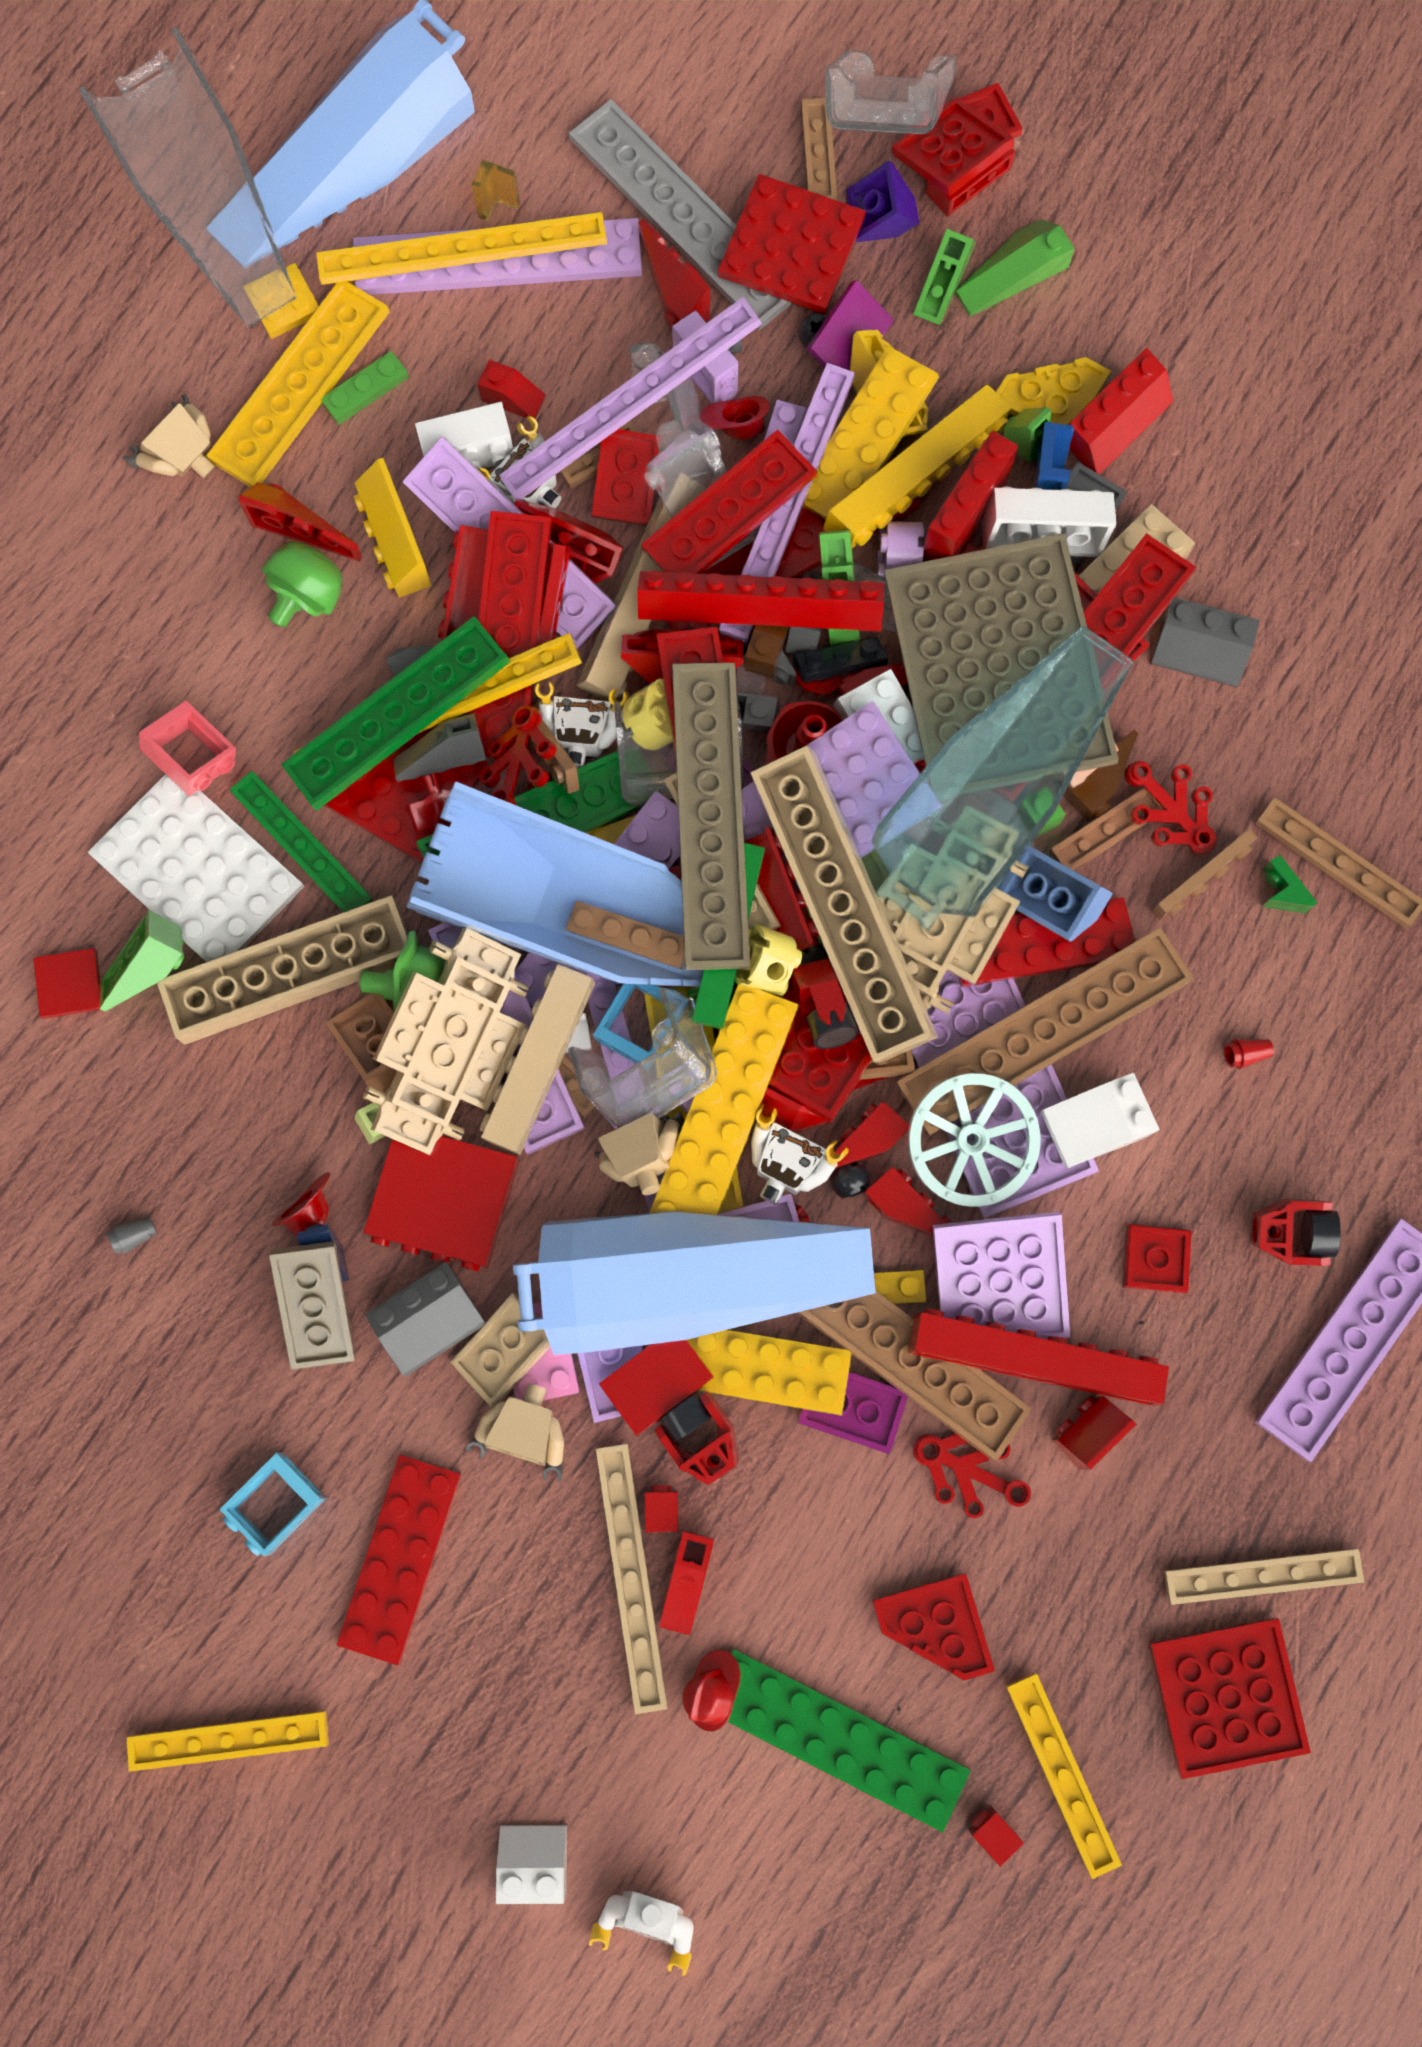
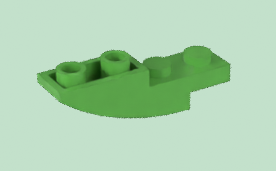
[819,529,861,646]

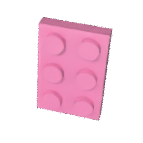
[513,1302,580,1401]

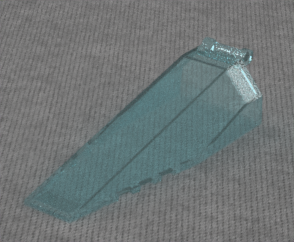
[871,626,1134,931]

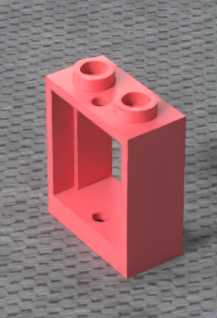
[139,701,236,796]

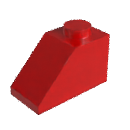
[478,359,546,419]

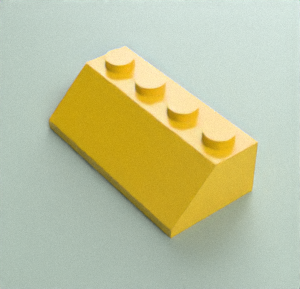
[353,458,432,598]

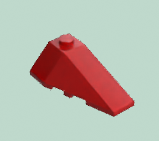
[638,219,710,329]
[238,482,362,562]

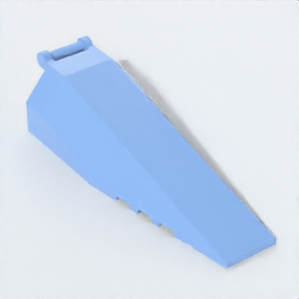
[207,0,475,270]
[513,1211,876,1355]

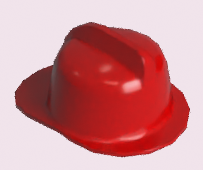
[700,396,770,440]
[272,1172,330,1237]
[682,1650,741,1732]

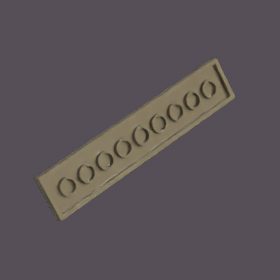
[672,663,750,970]

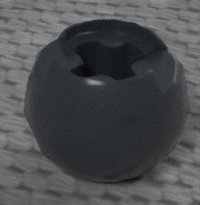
[798,314,827,348]
[830,1162,870,1199]

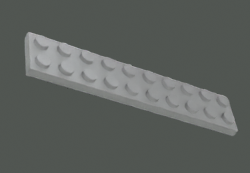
[569,99,793,331]

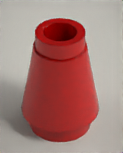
[1224,1039,1274,1069]

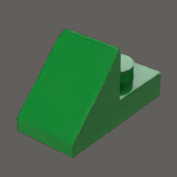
[1262,855,1318,914]

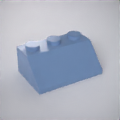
[999,844,1113,942]

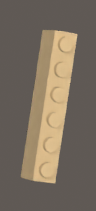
[480,964,595,1155]

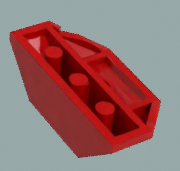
[514,499,624,583]
[621,629,743,684]
[755,1087,830,1134]

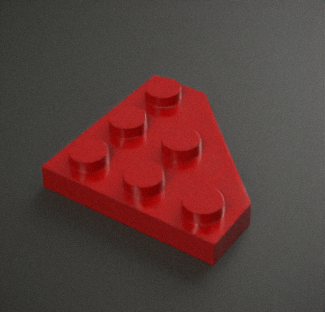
[872,1573,995,1681]

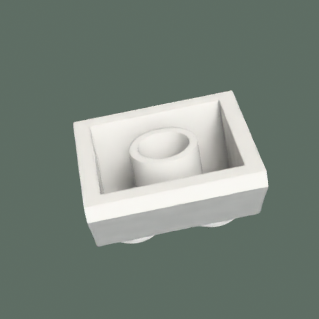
[496,1825,567,1904]

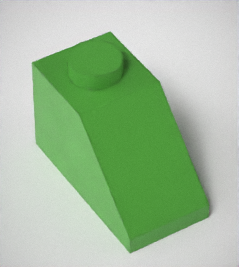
[1004,407,1051,464]

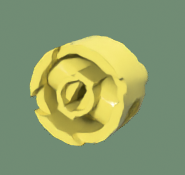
[622,679,673,751]
[734,924,802,996]

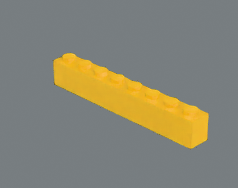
[823,384,1012,549]

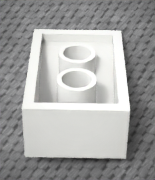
[1040,1073,1160,1169]

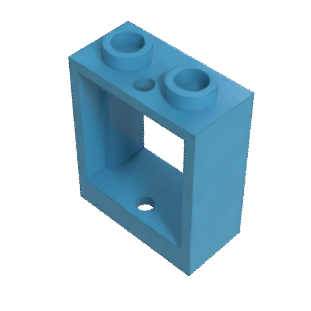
[593,984,686,1071]

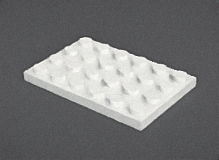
[88,774,305,962]

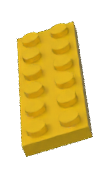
[803,346,939,520]
[686,1330,852,1416]

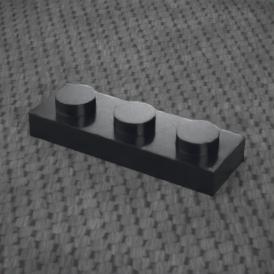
[793,637,888,684]

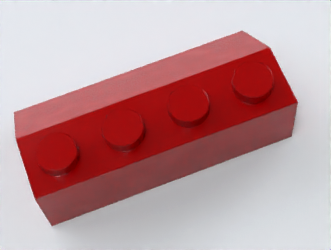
[1067,348,1173,475]

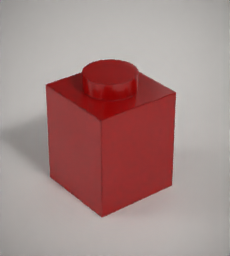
[645,1485,679,1533]
[969,1807,1024,1867]

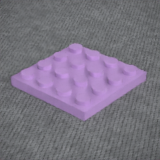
[932,1212,1070,1340]

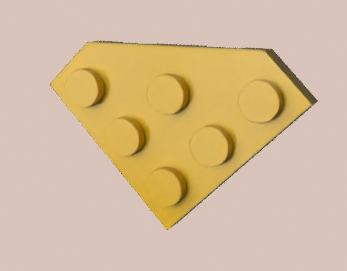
[996,357,1111,425]

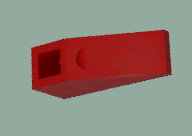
[834,1101,909,1169]
[863,1166,953,1237]
[659,1530,715,1635]

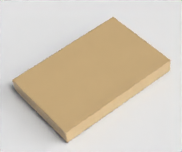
[450,1293,550,1408]

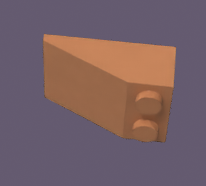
[326,993,397,1097]

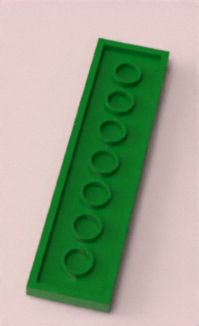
[281,616,511,811]
[416,743,662,859]
[728,1648,971,1833]

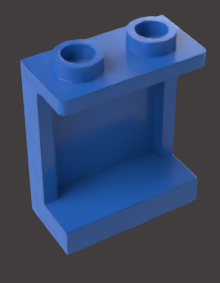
[1032,422,1074,490]

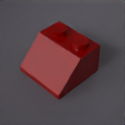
[1052,1396,1137,1470]

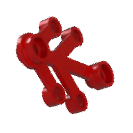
[479,705,557,805]
[1124,761,1217,854]
[913,1434,1031,1519]

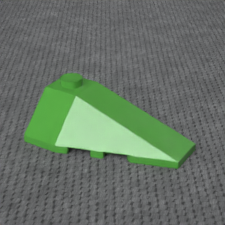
[956,219,1075,317]

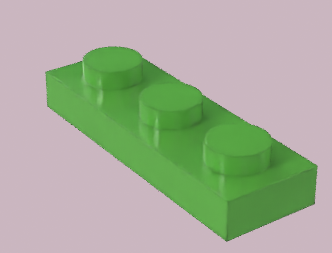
[321,351,409,425]

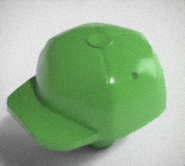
[262,541,343,627]
[359,930,445,1012]

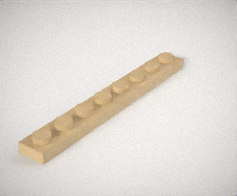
[596,1444,668,1715]

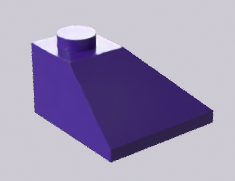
[846,161,919,242]

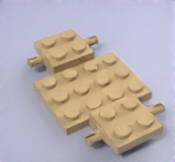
[878,805,1029,1015]
[363,927,529,1155]

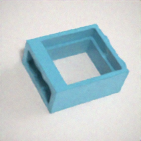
[219,1452,327,1556]

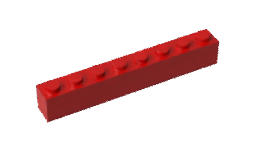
[637,570,884,631]
[908,1309,1169,1406]

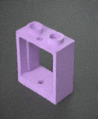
[672,310,738,404]

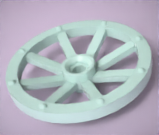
[907,1073,1040,1207]

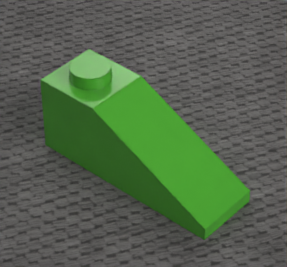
[913,229,976,325]

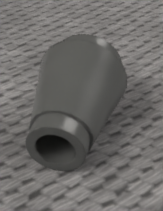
[106,1217,157,1255]

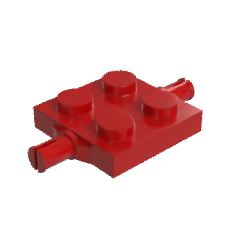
[406,773,451,840]

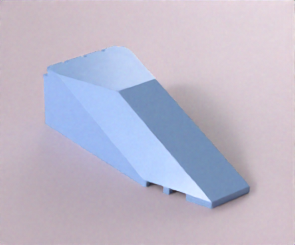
[406,782,704,987]

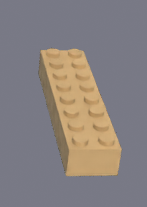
[157,895,408,1045]

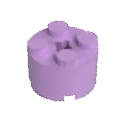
[876,521,924,582]

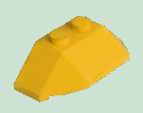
[850,329,928,436]

